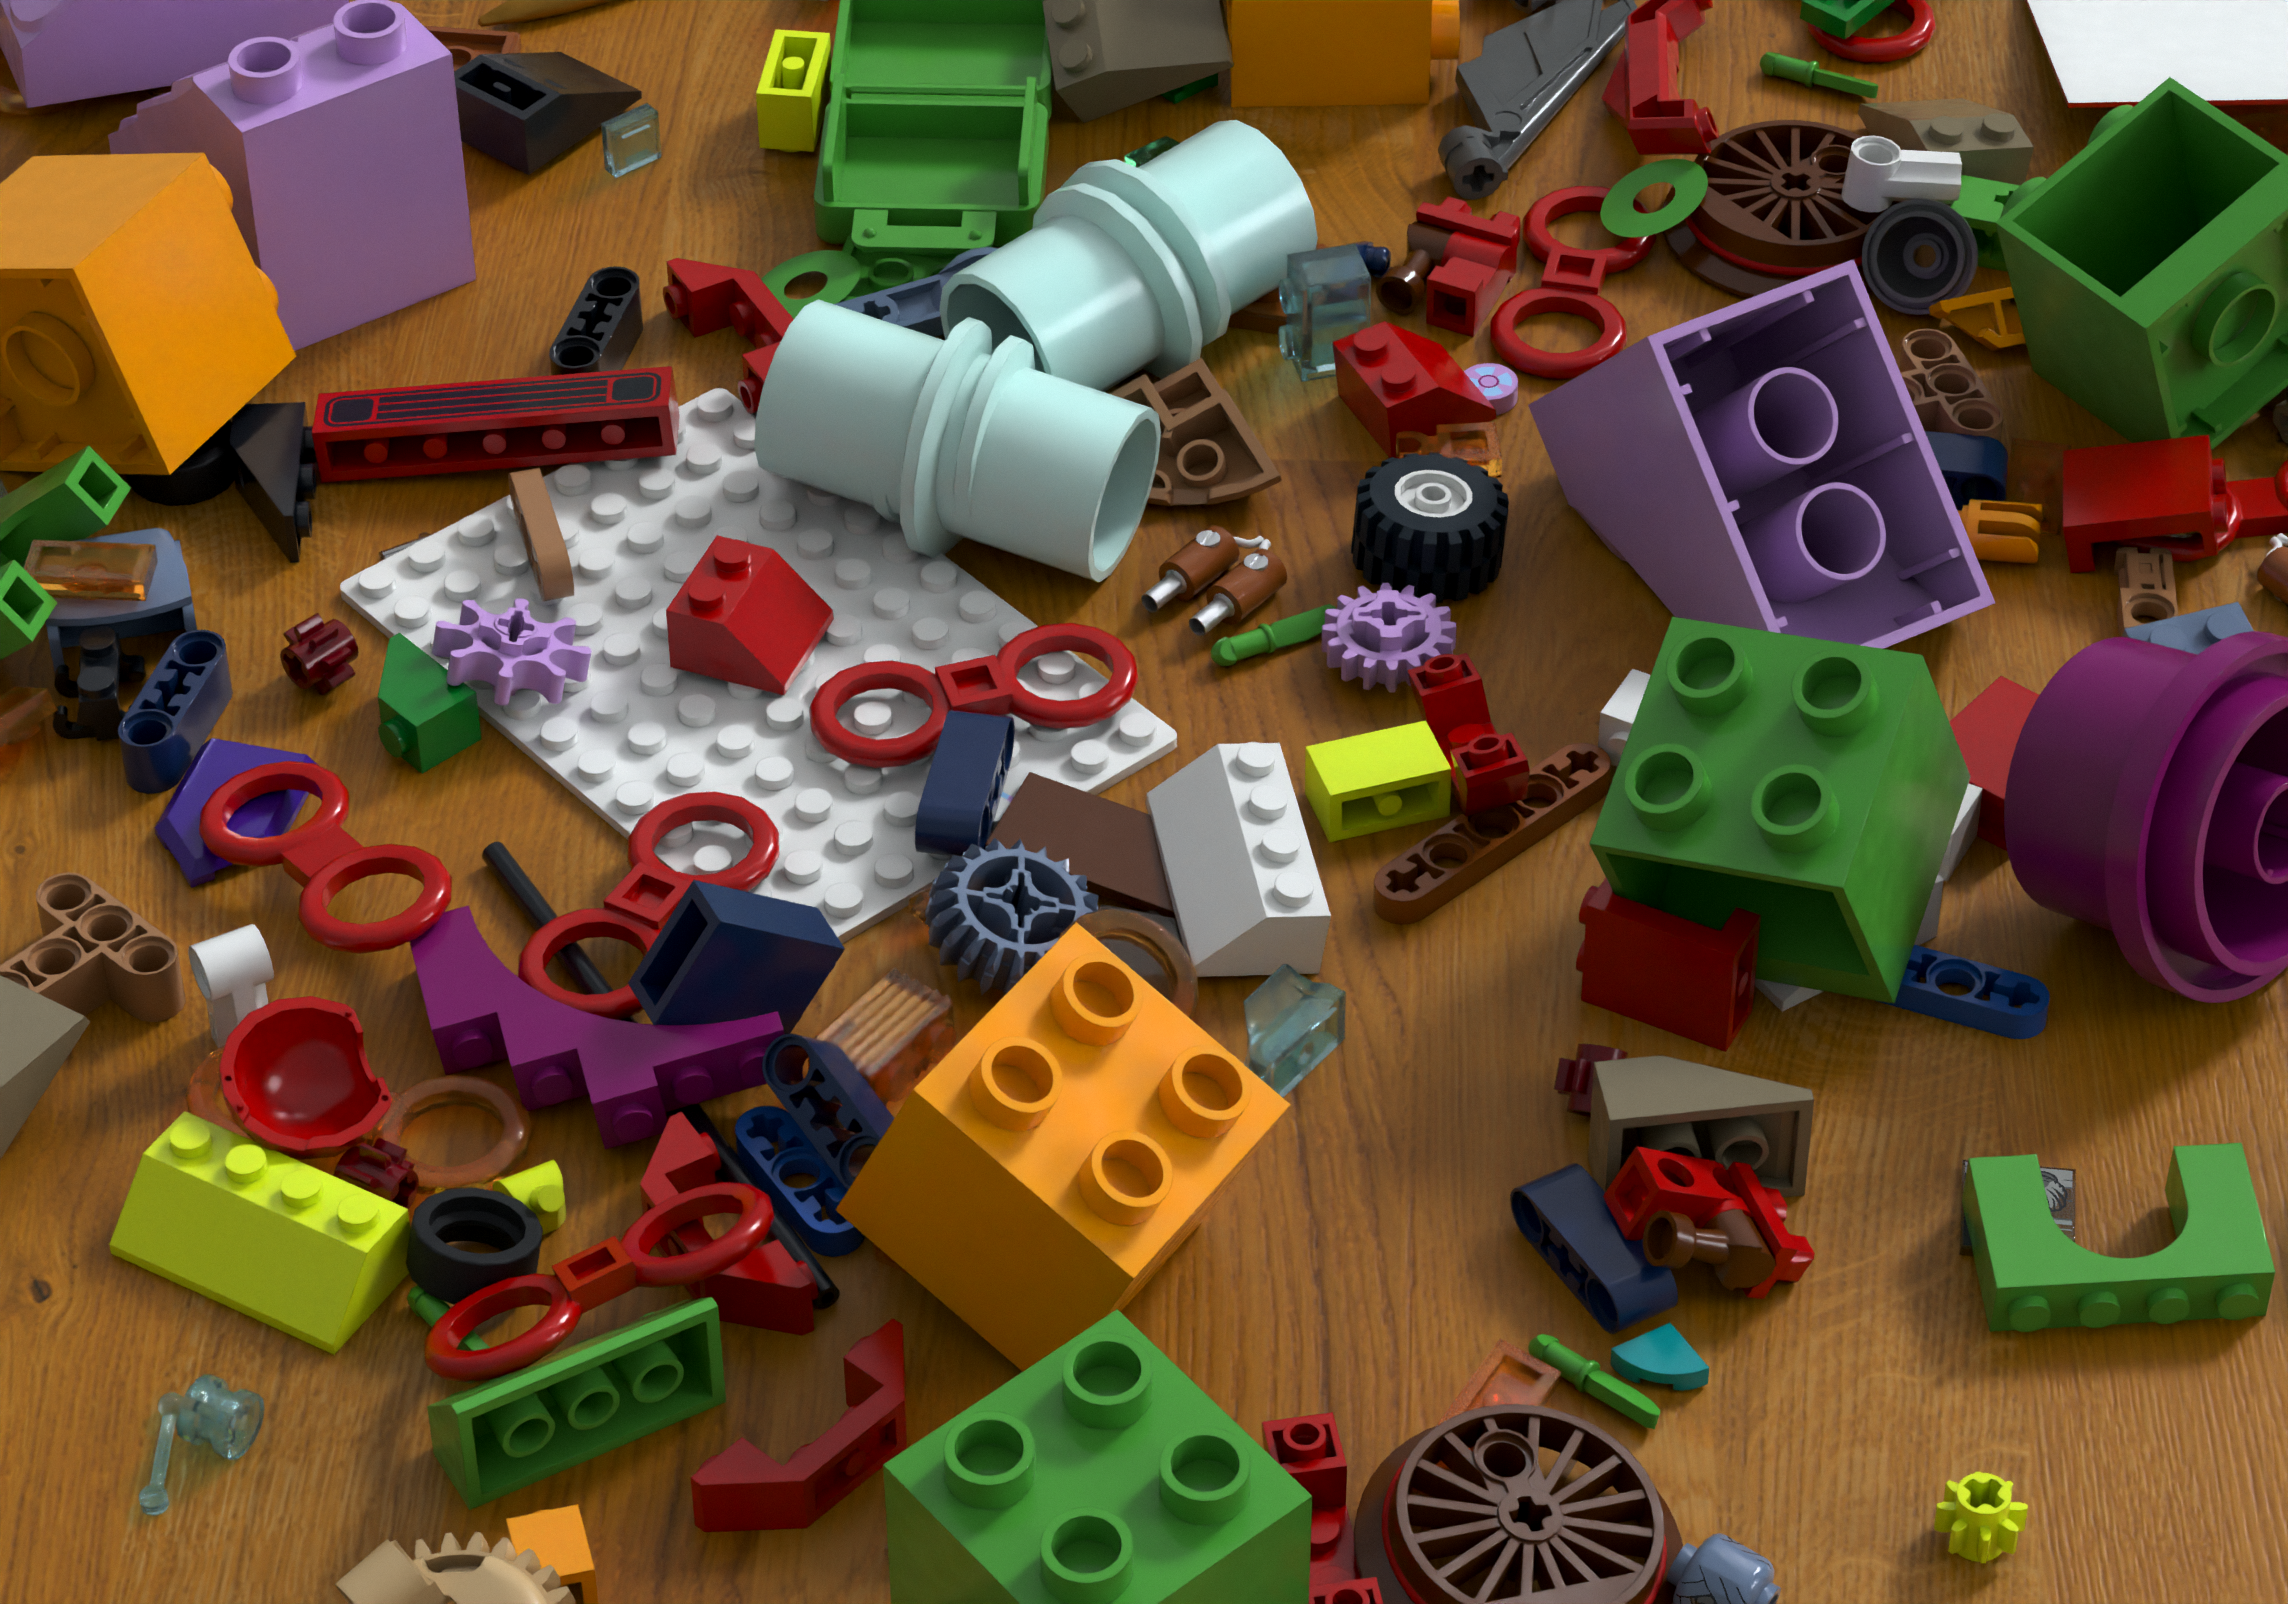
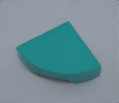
[1610,1322,1709,1391]

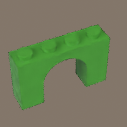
[0,445,131,660]
[1962,1143,2275,1332]

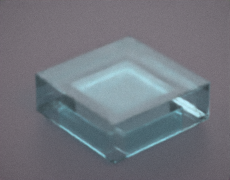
[601,103,662,178]

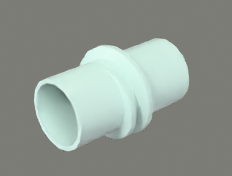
[939,120,1318,392]
[754,299,1161,582]

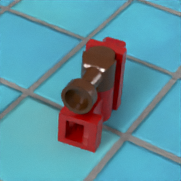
[1376,196,1520,337]
[1603,1146,1815,1299]

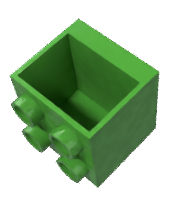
[1995,77,2288,451]
[1589,617,1971,1004]
[883,1309,1312,1604]

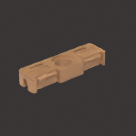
[2113,546,2178,637]

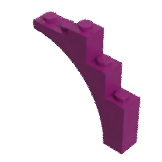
[410,905,785,1150]

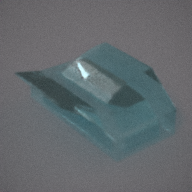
[1243,964,1346,1098]

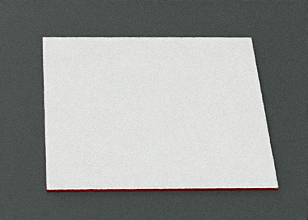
[2025,0,2288,108]

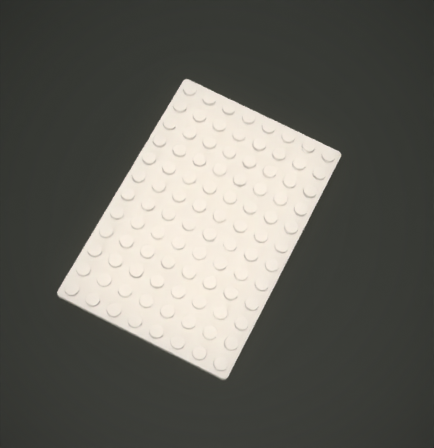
[340,388,1177,944]

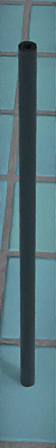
[482,842,840,1309]

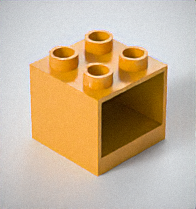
[1226,0,1460,107]
[0,153,297,475]
[836,922,1291,1372]

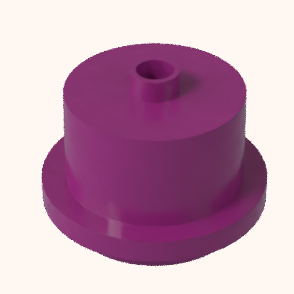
[2004,631,2288,1003]

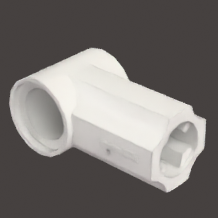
[1841,135,1962,212]
[188,924,274,1051]

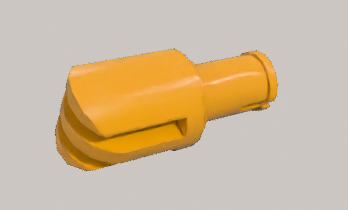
[1957,499,2044,564]

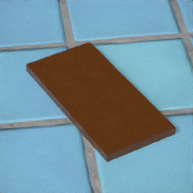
[985,772,1177,922]

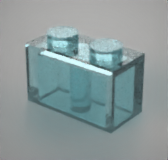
[1278,243,1371,382]

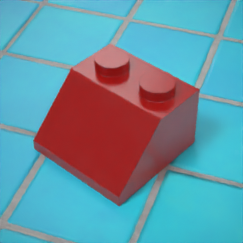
[1332,321,1497,459]
[666,535,834,695]

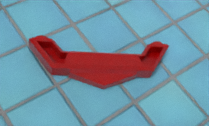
[1601,0,1719,156]

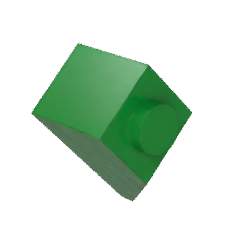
[378,633,482,774]

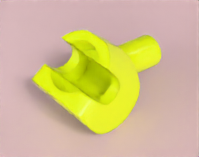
[493,1159,566,1235]

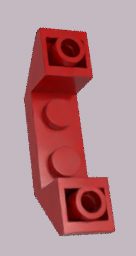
[663,258,794,414]
[1407,653,1530,816]
[640,1112,818,1336]
[690,1318,907,1532]
[1262,1412,1383,1604]

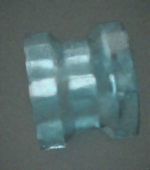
[176,1374,265,1460]

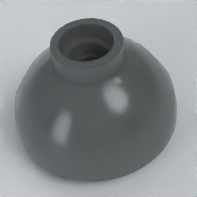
[1862,199,1978,315]

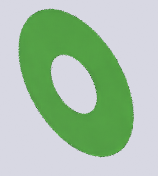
[1601,159,1708,237]
[761,250,860,319]

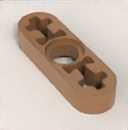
[508,468,574,602]

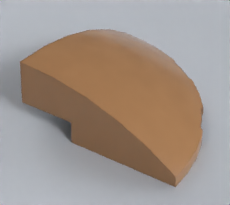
[1109,357,1282,506]

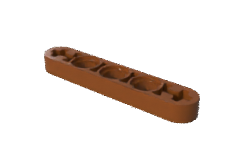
[1373,743,1611,925]

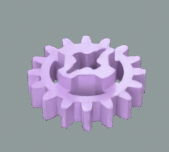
[1321,583,1456,692]

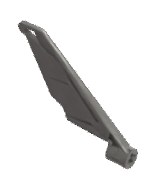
[1438,0,1637,200]

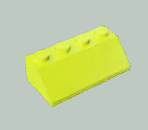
[109,1111,411,1355]

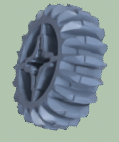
[925,838,1103,996]

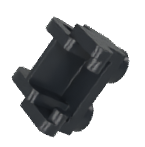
[53,625,146,741]

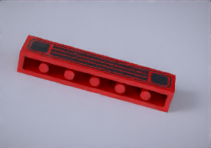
[312,366,680,483]

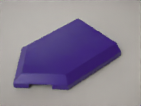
[155,738,318,888]

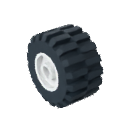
[1351,453,1509,603]

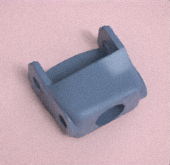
[38,528,197,672]

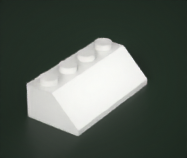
[1145,742,1331,977]

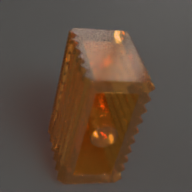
[808,967,956,1107]

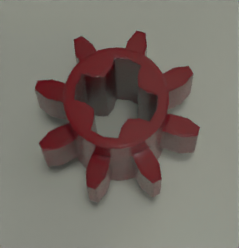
[280,613,359,695]
[1554,1044,1628,1117]
[333,1137,419,1210]

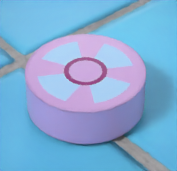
[1464,363,1518,415]

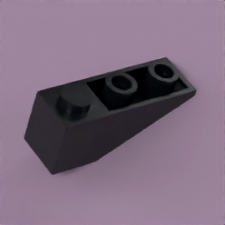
[229,402,317,563]

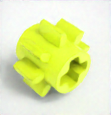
[1934,1472,2028,1563]

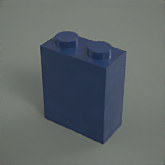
[628,880,845,1034]

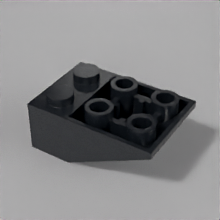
[454,52,642,175]

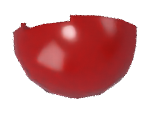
[219,996,392,1160]

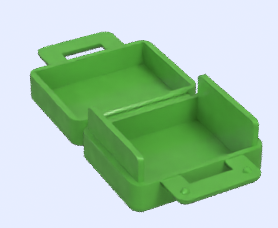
[814,0,1055,254]

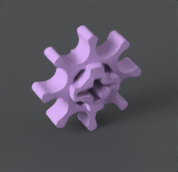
[432,598,592,705]

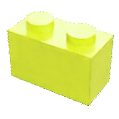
[756,29,832,153]
[1305,720,1451,843]

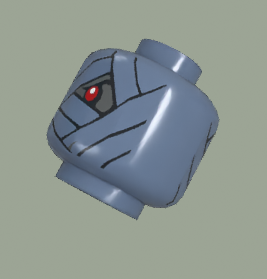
[1666,1533,1781,1604]

